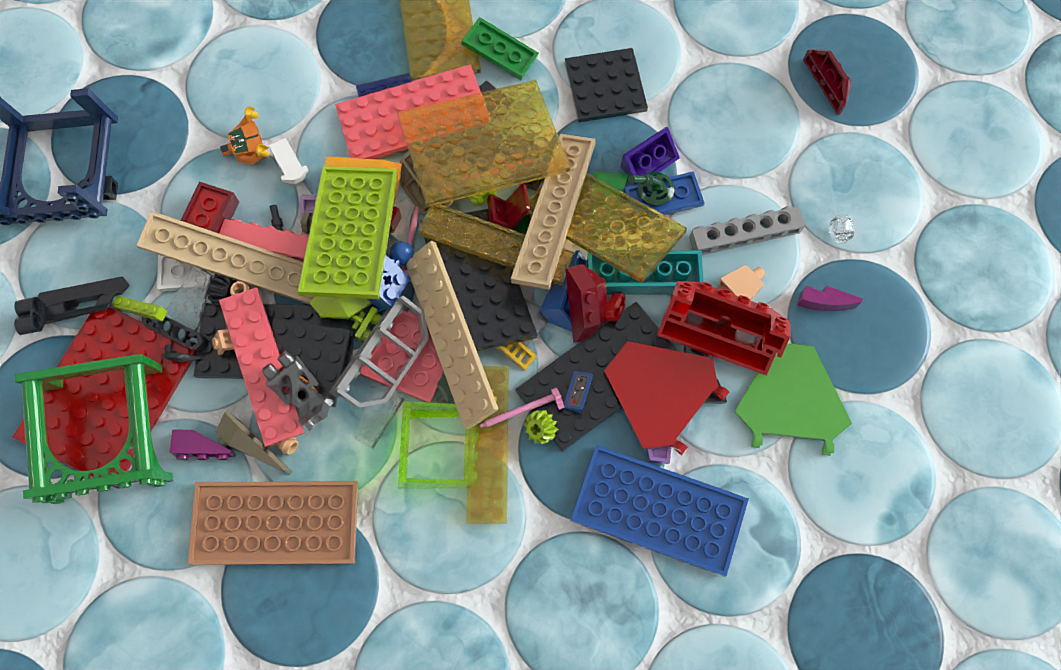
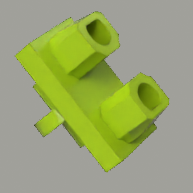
[351,307,382,343]

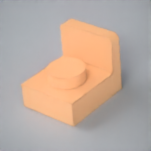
[212,329,234,355]

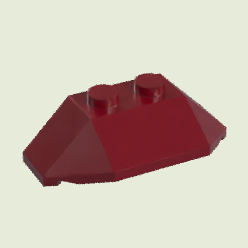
[803,49,852,115]
[565,264,608,343]

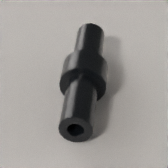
[269,205,284,231]

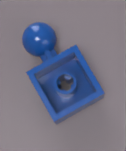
[368,241,414,310]

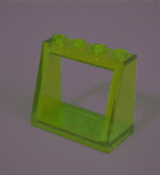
[398,401,478,489]

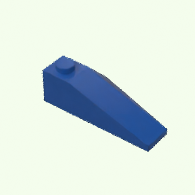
[541,250,587,332]

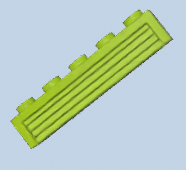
[112,296,168,322]

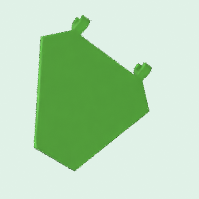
[734,344,852,456]

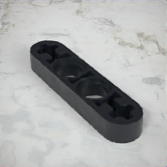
[142,316,207,351]

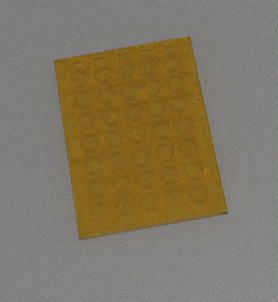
[397,80,570,207]

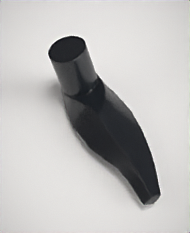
[161,344,201,362]

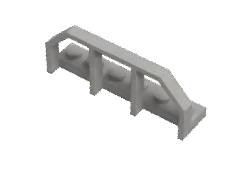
[329,296,429,408]

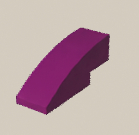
[797,286,863,311]

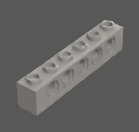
[689,206,805,255]

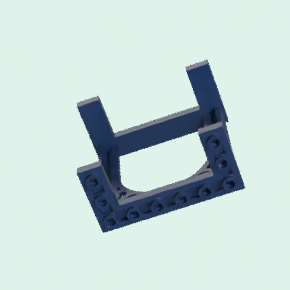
[0,88,118,226]

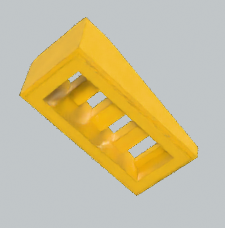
[495,342,537,371]

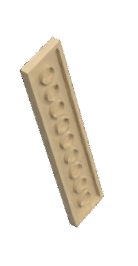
[511,134,596,290]
[136,211,314,305]
[406,241,499,429]

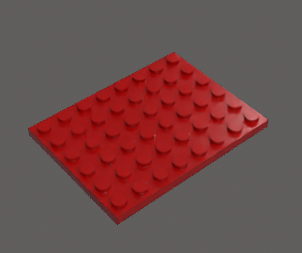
[12,305,197,489]

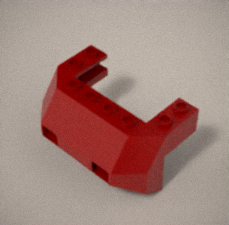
[656,281,791,376]

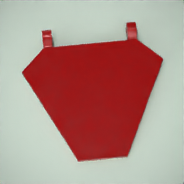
[604,341,730,456]

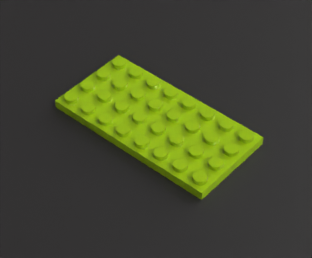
[298,166,398,299]

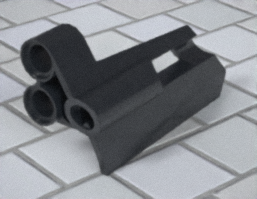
[14,276,130,335]

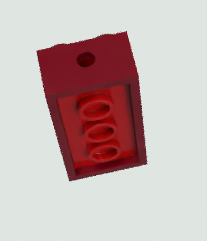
[180,181,239,234]

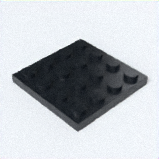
[565,48,648,123]
[271,318,351,407]

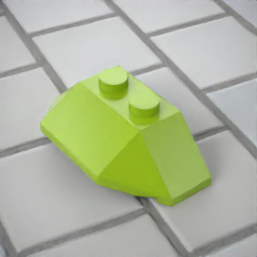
[310,297,372,319]

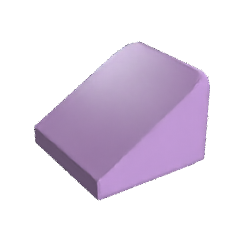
[300,195,317,214]

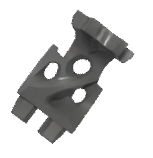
[262,351,334,431]

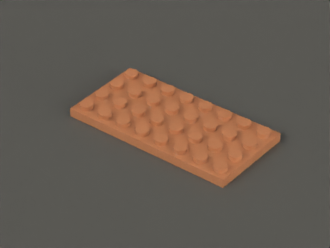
[188,481,358,565]

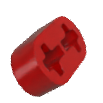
[604,293,626,321]

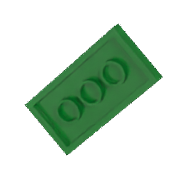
[461,17,539,81]

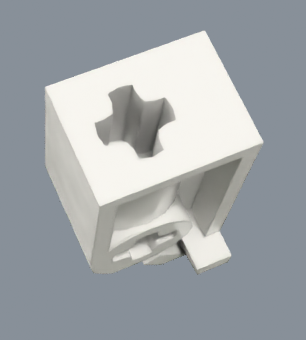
[269,138,308,185]

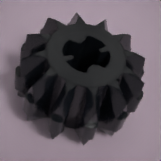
[206,274,237,306]

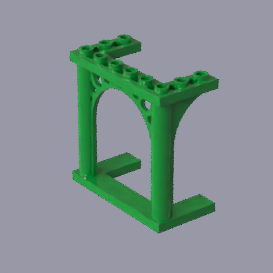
[15,354,173,504]

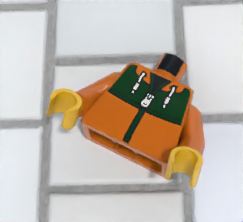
[220,106,269,165]

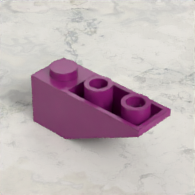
[170,429,236,460]

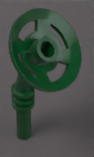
[628,172,674,206]

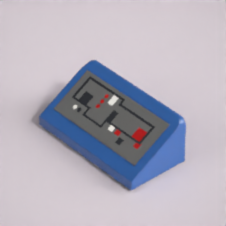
[564,371,593,414]

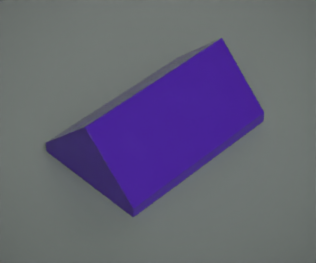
[620,127,680,185]

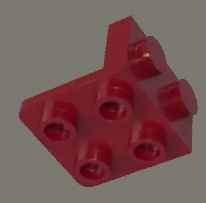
[487,183,530,232]

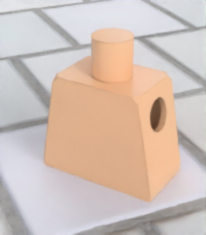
[717,265,765,301]

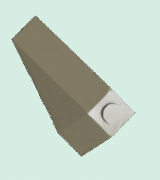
[215,410,292,475]

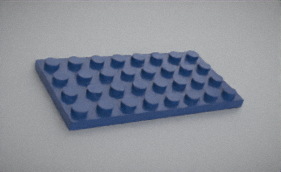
[570,445,749,577]

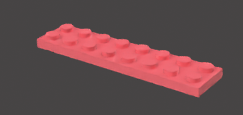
[219,287,305,447]

